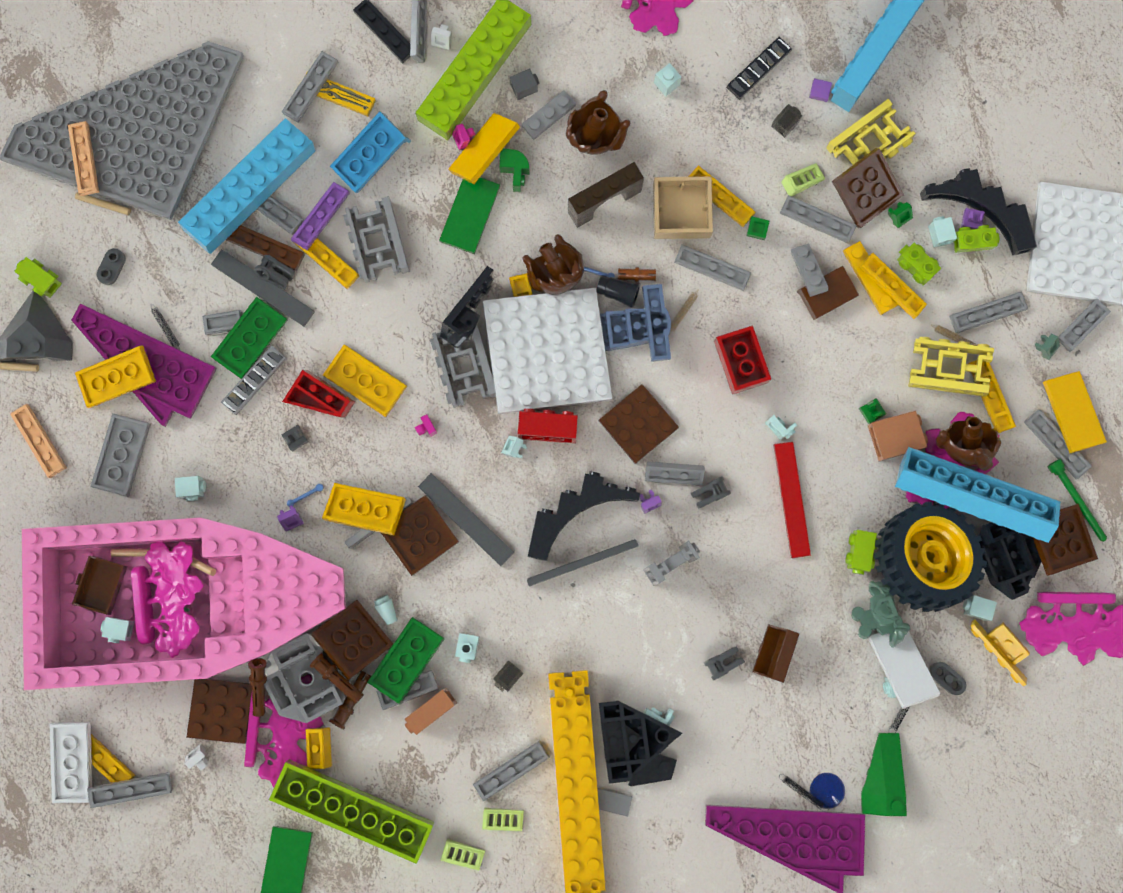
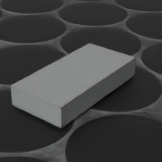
[202,310,242,335]
[597,788,632,817]

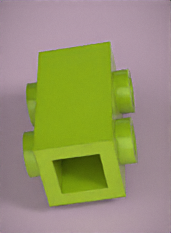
[954,225,1000,253]
[897,242,941,286]
[14,257,62,298]
[845,529,878,575]

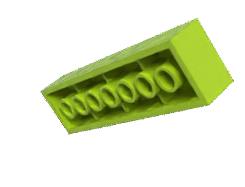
[415,0,532,141]
[269,759,434,864]

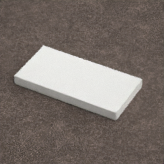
[868,631,940,709]
[50,722,93,803]

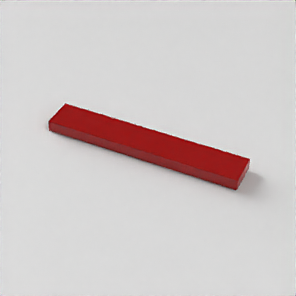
[773,442,811,558]

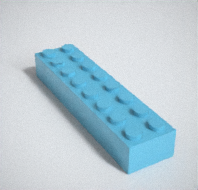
[830,0,924,112]
[178,118,315,254]
[895,447,1060,543]

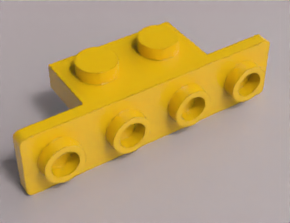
[971,619,1030,687]

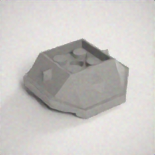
[264,633,351,723]

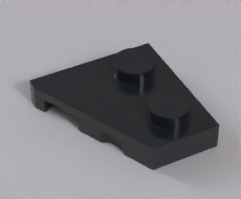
[628,754,677,786]

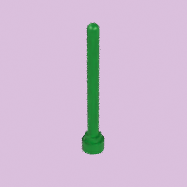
[1047,459,1107,542]

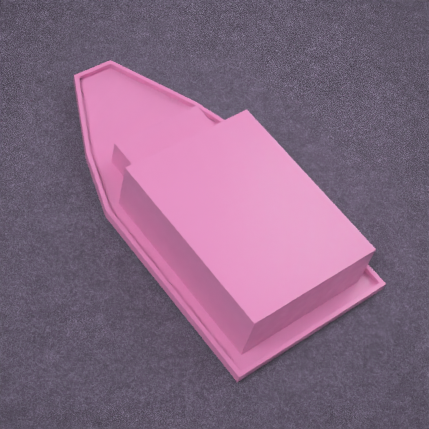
[22,518,346,690]

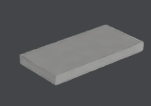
[90,413,151,497]

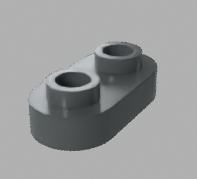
[96,248,126,285]
[930,662,966,695]

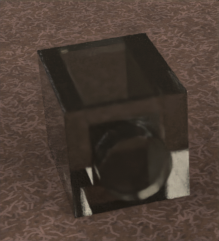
[771,104,803,138]
[493,661,523,692]

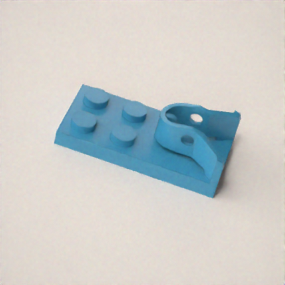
[330,111,411,193]

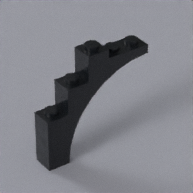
[920,168,1037,256]
[528,471,640,561]

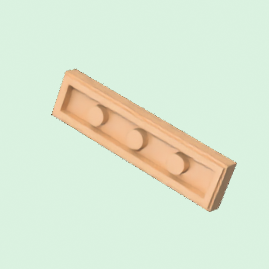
[68,121,99,196]
[10,404,67,478]

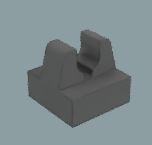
[281,425,308,452]

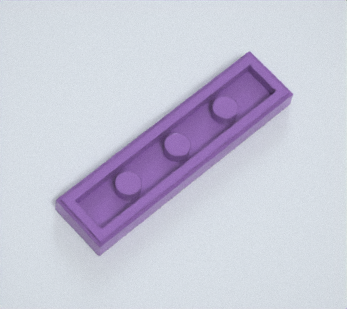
[291,182,349,251]

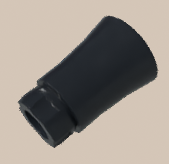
[596,275,641,308]

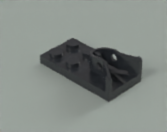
[440,266,494,348]

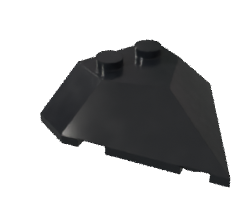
[979,522,1042,600]
[599,701,683,784]

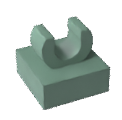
[1035,333,1060,360]

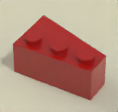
[282,370,356,418]

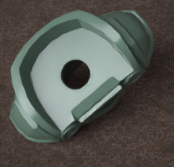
[851,581,911,648]

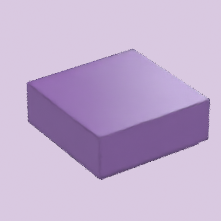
[809,78,832,102]

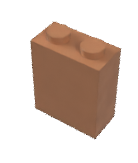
[867,411,928,462]
[404,688,457,735]

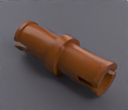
[618,267,656,282]

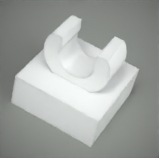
[431,24,451,50]
[184,744,208,771]

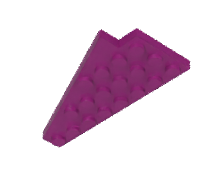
[71,304,217,427]
[705,805,865,893]

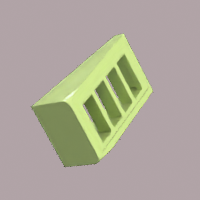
[782,163,825,196]
[482,807,524,831]
[441,839,485,871]

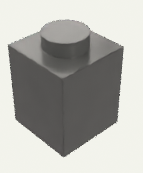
[510,69,540,100]

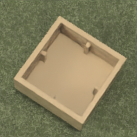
[653,177,713,239]

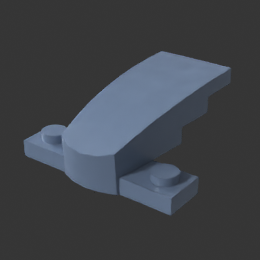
[600,284,671,362]

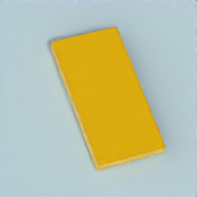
[448,113,520,184]
[323,344,407,417]
[75,346,156,408]
[1043,371,1107,453]
[322,483,406,536]

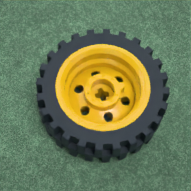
[874,502,987,612]

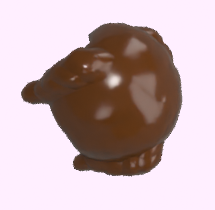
[566,90,631,155]
[522,234,584,295]
[936,416,1001,471]

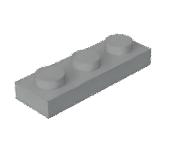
[522,90,576,140]
[791,243,828,297]
[1058,299,1111,352]
[645,461,705,485]
[376,670,439,710]

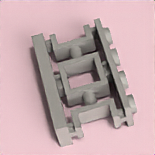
[343,196,410,283]
[430,326,496,408]
[643,541,700,586]

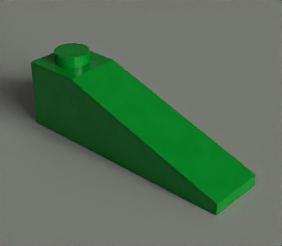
[861,733,907,816]

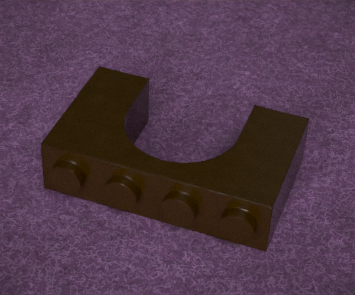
[568,162,644,228]

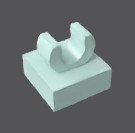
[501,436,527,458]

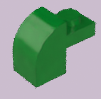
[499,149,530,192]

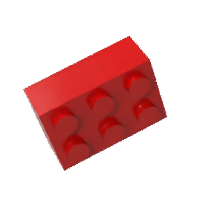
[714,325,771,395]
[518,408,578,444]

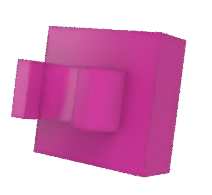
[452,124,476,150]
[415,414,437,437]

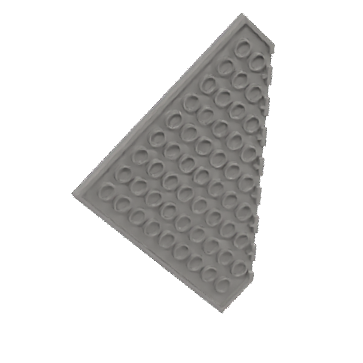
[0,41,244,220]

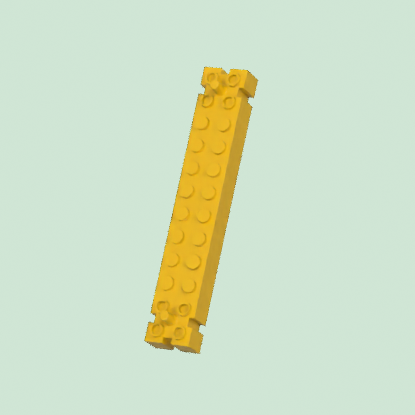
[548,670,606,893]

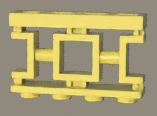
[826,99,916,165]
[908,337,994,397]

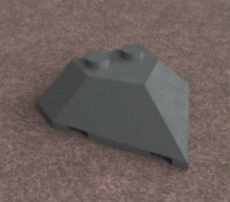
[0,291,73,362]

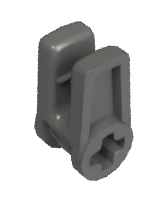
[254,255,295,290]
[690,476,731,509]
[704,646,745,680]

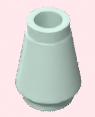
[374,594,397,625]

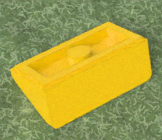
[306,727,332,769]

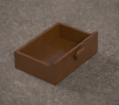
[797,266,859,320]
[72,555,128,615]
[753,624,799,683]

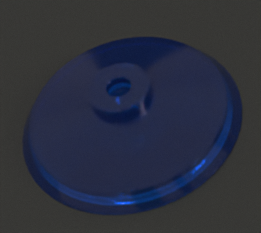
[810,773,845,809]

